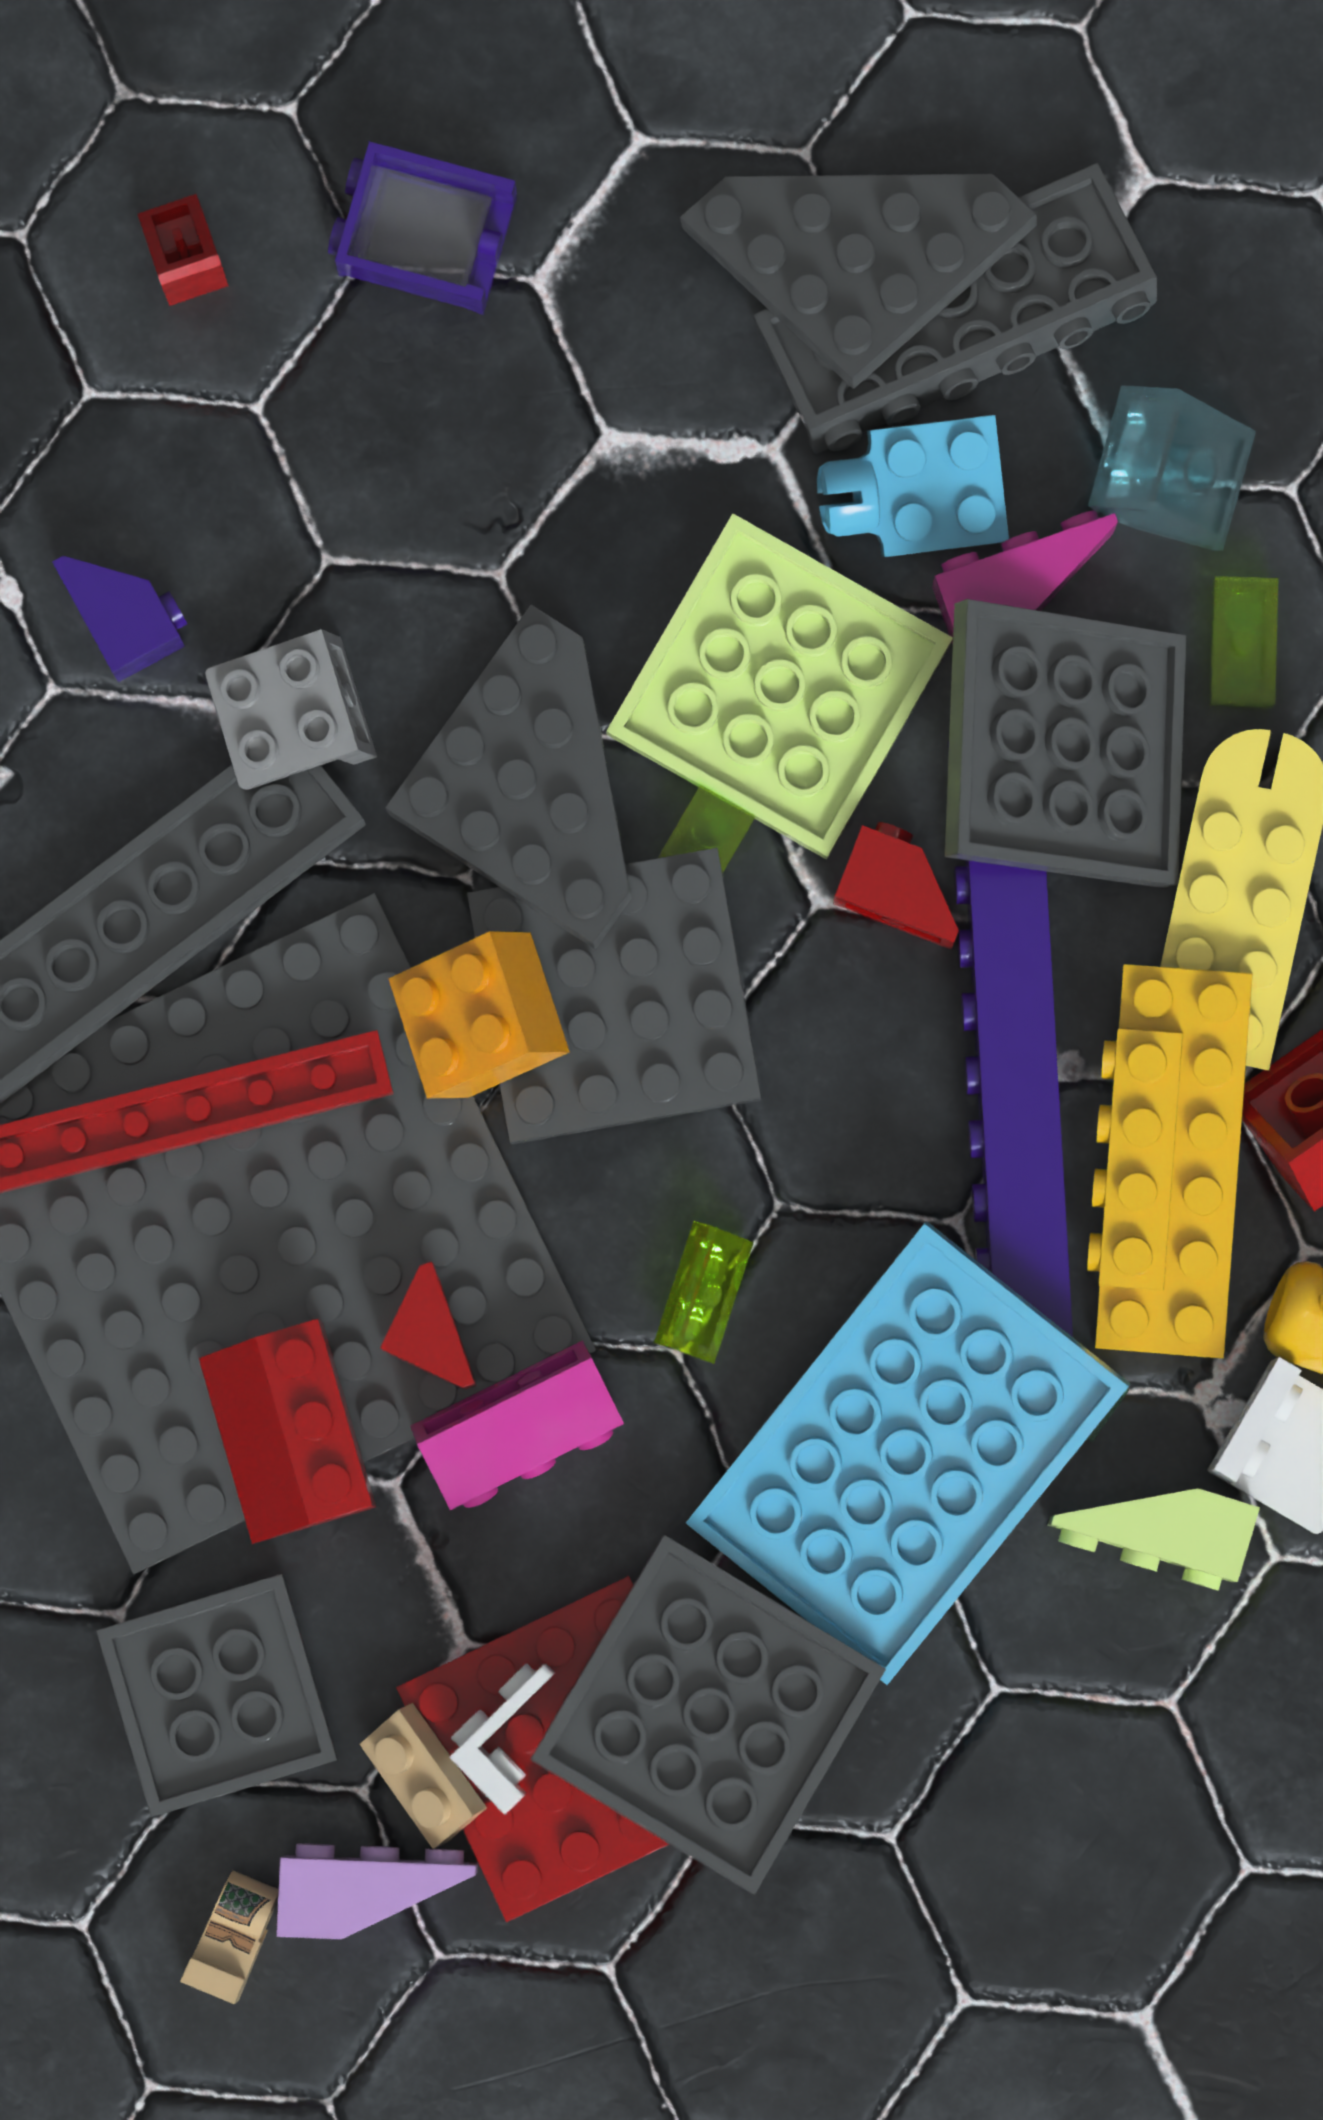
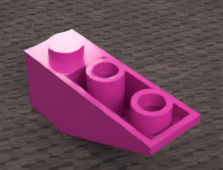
[932,510,1118,644]

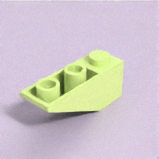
[1047,1488,1260,1591]

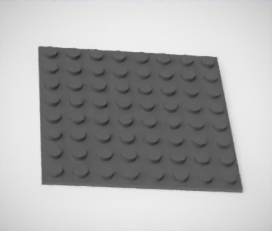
[0,893,596,1575]

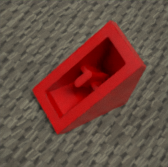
[137,193,229,306]
[380,1261,477,1390]

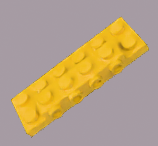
[1087,964,1253,1359]

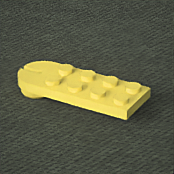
[1160,729,1323,1071]

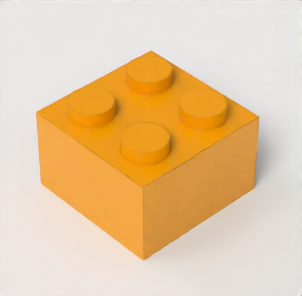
[388,931,570,1099]

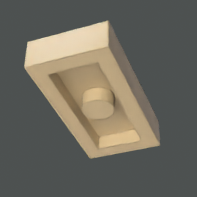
[359,1703,487,1849]

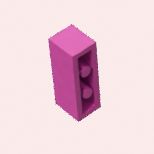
[410,1340,624,1510]

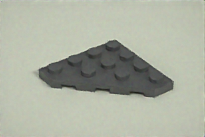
[680,174,1037,389]
[385,605,632,950]

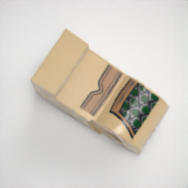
[180,1870,279,2004]

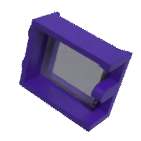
[328,141,517,315]

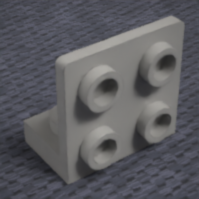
[205,629,377,790]

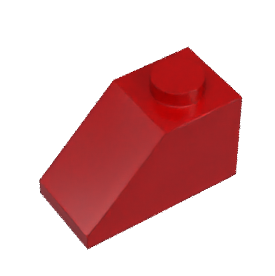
[833,822,959,950]

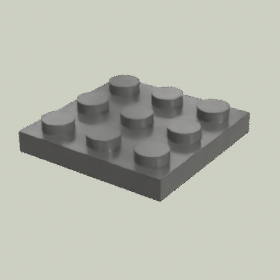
[96,1574,339,1817]

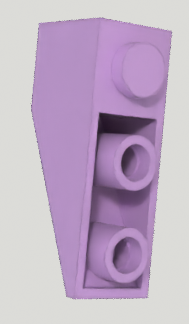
[277,1843,478,1939]

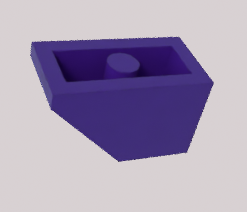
[52,556,187,682]

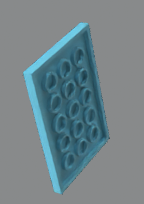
[686,1221,1130,1685]

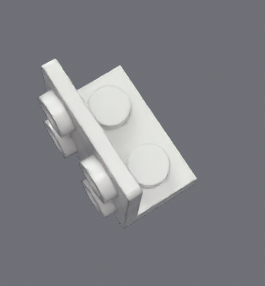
[1207,1357,1323,1534]
[449,1664,555,1814]

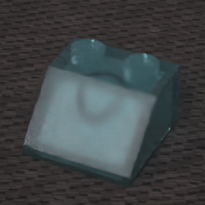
[1088,386,1256,551]

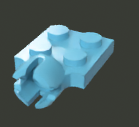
[817,415,1009,557]

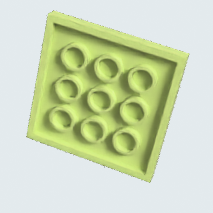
[606,514,953,860]

